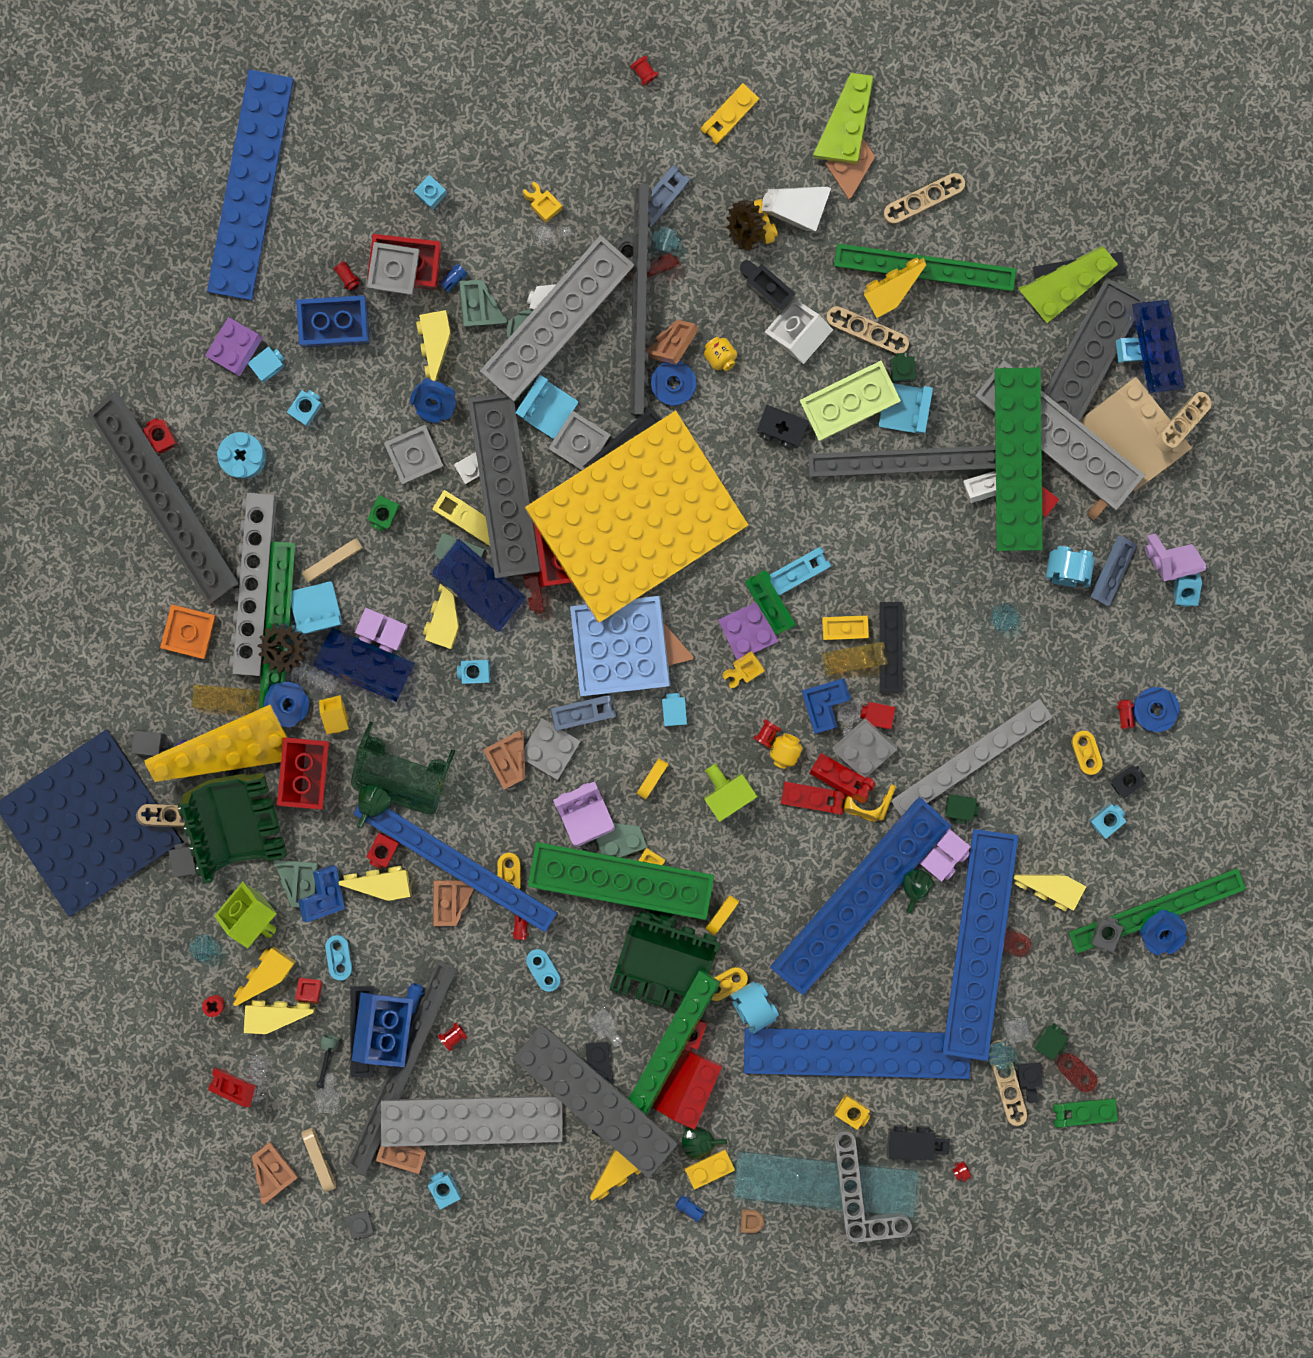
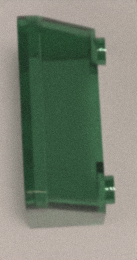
[351,721,456,815]

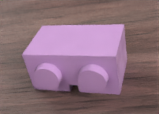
[355,608,409,653]
[920,829,970,881]

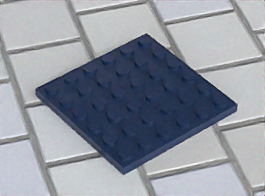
[0,729,183,917]

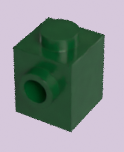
[890,353,916,383]
[944,794,979,824]
[1032,1023,1068,1060]

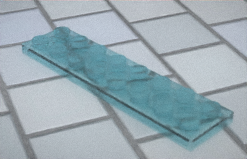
[733,1151,918,1217]

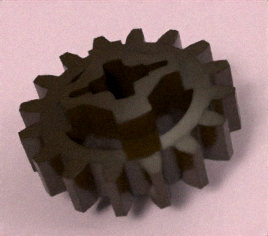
[726,200,767,251]
[257,623,308,673]

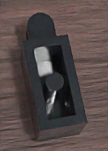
[740,260,796,314]
[887,1125,950,1161]

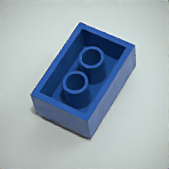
[296,295,370,348]
[352,993,413,1067]

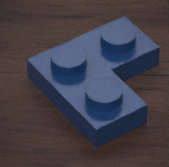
[802,678,851,734]
[298,865,345,922]

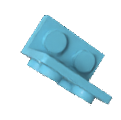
[515,375,578,439]
[879,383,933,435]
[291,581,343,635]

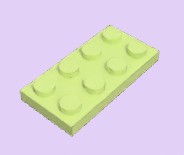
[800,361,901,442]

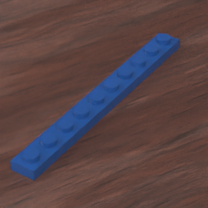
[353,806,558,932]

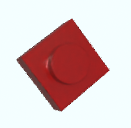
[295,978,323,1004]

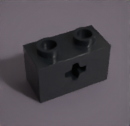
[756,405,809,450]

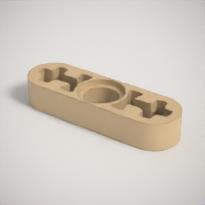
[302,538,363,583]
[136,804,185,828]
[302,1127,337,1193]

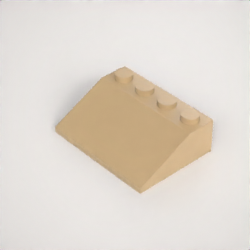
[1080,377,1192,492]

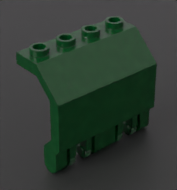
[178,773,288,884]
[609,912,721,1010]

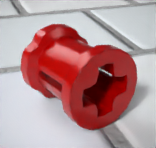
[630,56,659,86]
[753,719,781,748]
[202,995,225,1017]
[438,1022,468,1052]

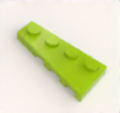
[813,73,873,164]
[1018,246,1118,323]

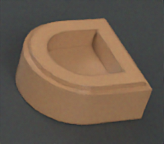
[1087,498,1108,520]
[741,1209,764,1233]

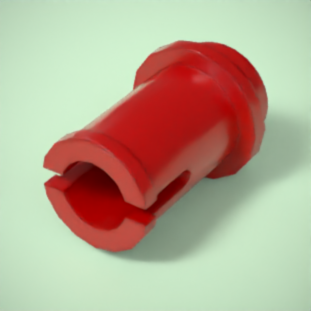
[333,261,360,291]
[1116,699,1135,729]
[511,914,529,940]

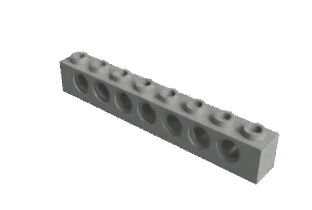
[229,493,277,676]

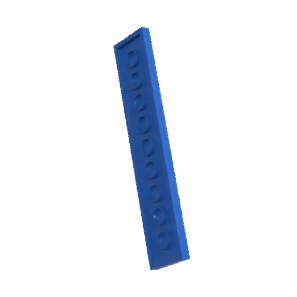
[207,70,294,301]
[770,797,952,995]
[942,829,1019,1061]
[744,1027,970,1079]

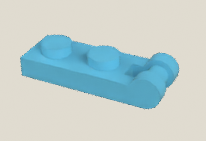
[770,546,832,595]

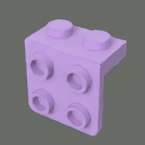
[1145,534,1206,581]
[553,781,615,847]

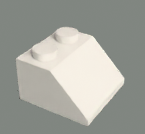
[765,298,833,364]

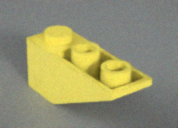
[416,310,451,381]
[432,490,490,546]
[423,576,459,649]
[339,866,412,901]
[1013,874,1086,911]
[244,1000,316,1034]

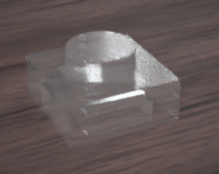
[1002,1016,1032,1045]

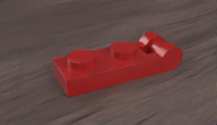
[809,753,876,803]
[781,781,846,815]
[208,1068,256,1107]

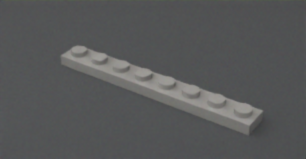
[891,699,1052,816]

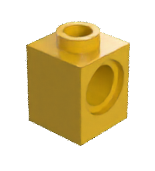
[319,695,349,735]
[834,1094,870,1130]

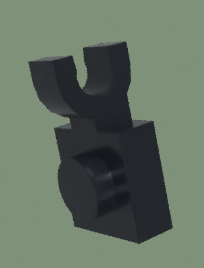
[1017,1062,1042,1103]

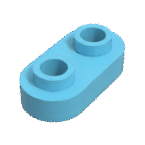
[325,935,352,980]
[526,949,560,991]

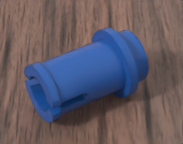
[439,264,468,293]
[406,983,425,1013]
[675,1195,705,1222]

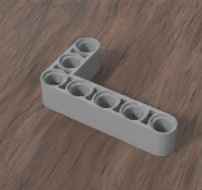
[834,1128,912,1242]

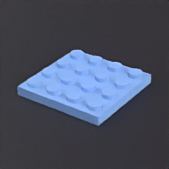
[570,596,671,696]

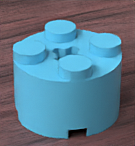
[217,432,266,479]
[1045,546,1095,588]
[730,981,779,1034]

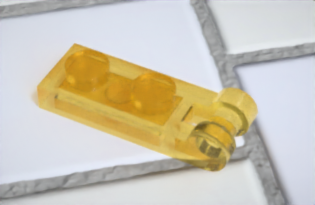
[822,642,888,675]
[192,684,258,712]

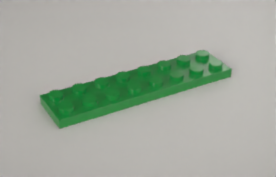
[994,367,1043,551]
[528,842,714,920]

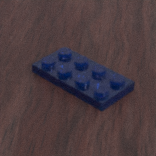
[1132,300,1185,394]
[429,539,526,632]
[313,627,415,702]

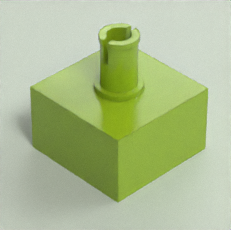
[703,763,757,822]
[214,881,277,949]

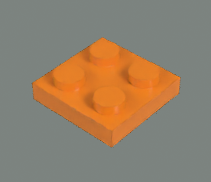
[160,604,216,659]

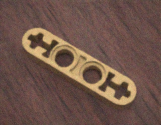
[883,173,965,224]
[826,306,909,354]
[1155,392,1211,452]
[989,1039,1027,1126]

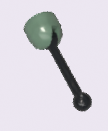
[316,1034,340,1089]

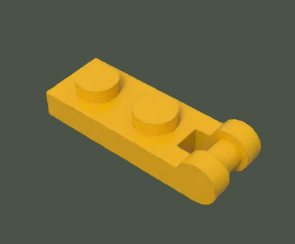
[700,83,759,145]

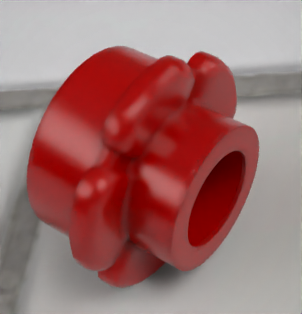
[953,1161,972,1183]

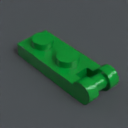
[746,571,796,635]
[1052,1098,1118,1128]

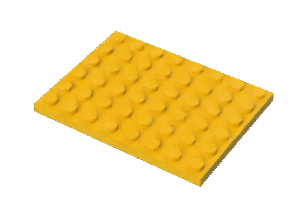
[524,411,748,623]

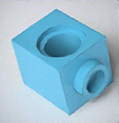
[414,175,447,210]
[248,347,285,383]
[287,390,323,426]
[1173,572,1202,607]
[457,660,490,684]
[662,693,687,726]
[1088,803,1127,839]
[427,1171,462,1209]

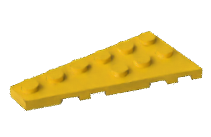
[144,705,288,782]

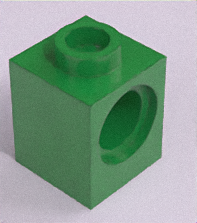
[367,495,401,532]

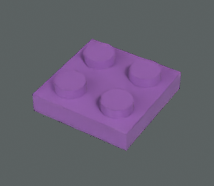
[205,317,263,376]
[718,602,778,660]

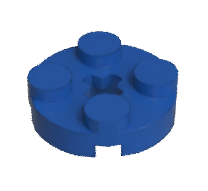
[651,361,696,406]
[410,378,456,423]
[264,681,309,727]
[1133,687,1180,732]
[1140,910,1187,955]

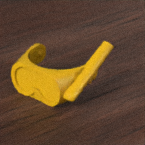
[844,784,896,822]

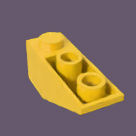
[864,258,926,318]
[233,946,296,1006]
[590,1149,641,1201]

